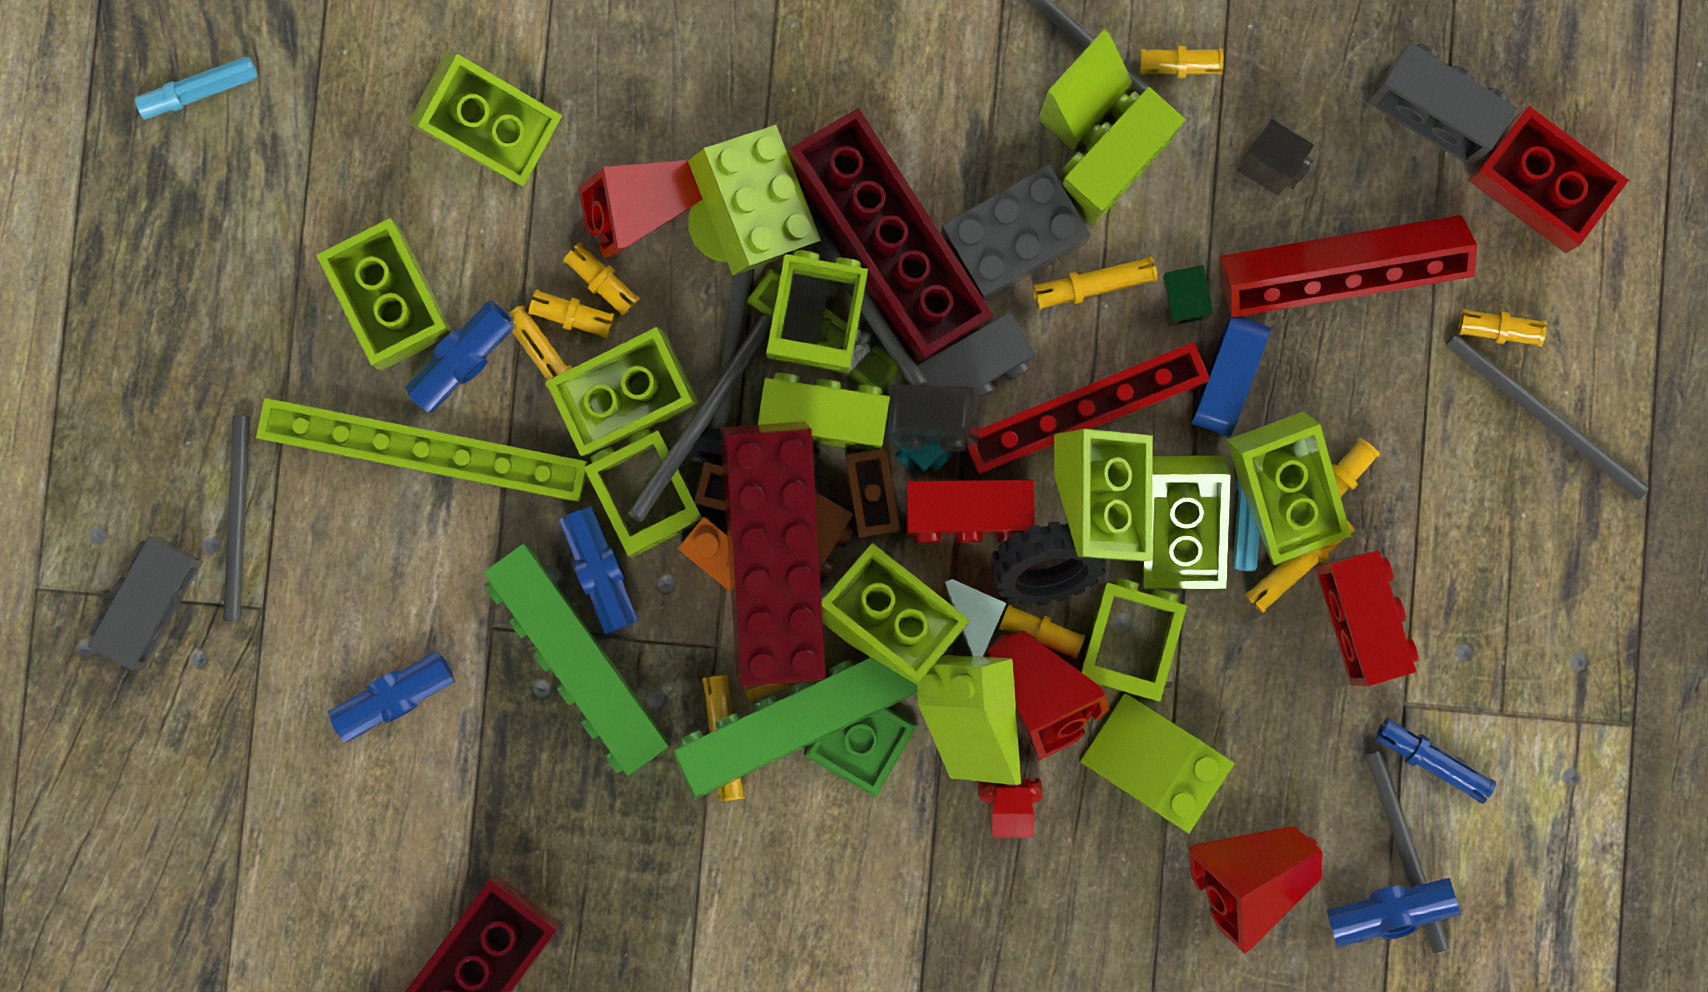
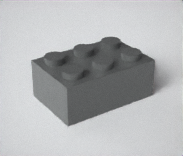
[1367,42,1517,167]
[941,164,1091,301]

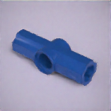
[405,301,516,413]
[559,506,639,634]
[327,651,456,742]
[1327,878,1461,947]

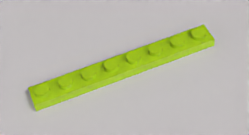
[256,398,589,503]

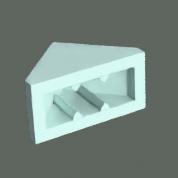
[943,579,1006,657]

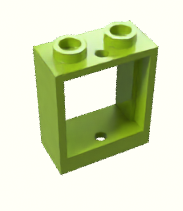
[766,250,868,374]
[584,428,703,558]
[1079,577,1187,702]

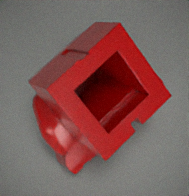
[978,766,1042,838]

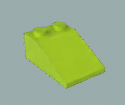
[1038,29,1132,151]
[407,52,562,187]
[546,327,700,457]
[1227,411,1352,565]
[1054,429,1153,562]
[1143,456,1231,589]
[821,543,970,685]
[917,655,1021,785]
[1079,693,1235,834]

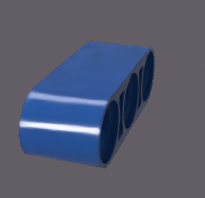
[1190,315,1271,438]

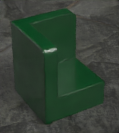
[1163,265,1214,327]

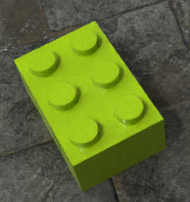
[1059,87,1186,226]
[688,125,821,276]
[316,218,453,371]
[758,373,890,451]

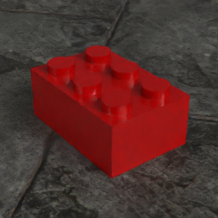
[1468,106,1629,253]
[905,480,1035,544]
[1315,550,1419,686]

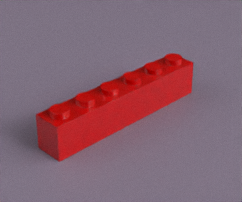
[1220,215,1477,318]
[961,342,1210,478]

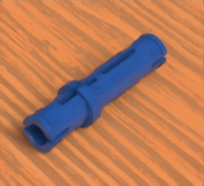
[1374,717,1496,804]

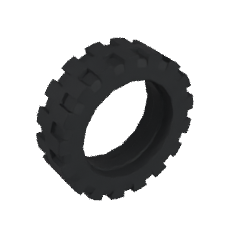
[991,521,1106,605]

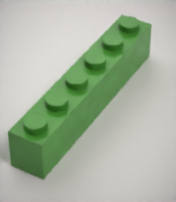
[483,543,671,776]
[673,655,917,800]

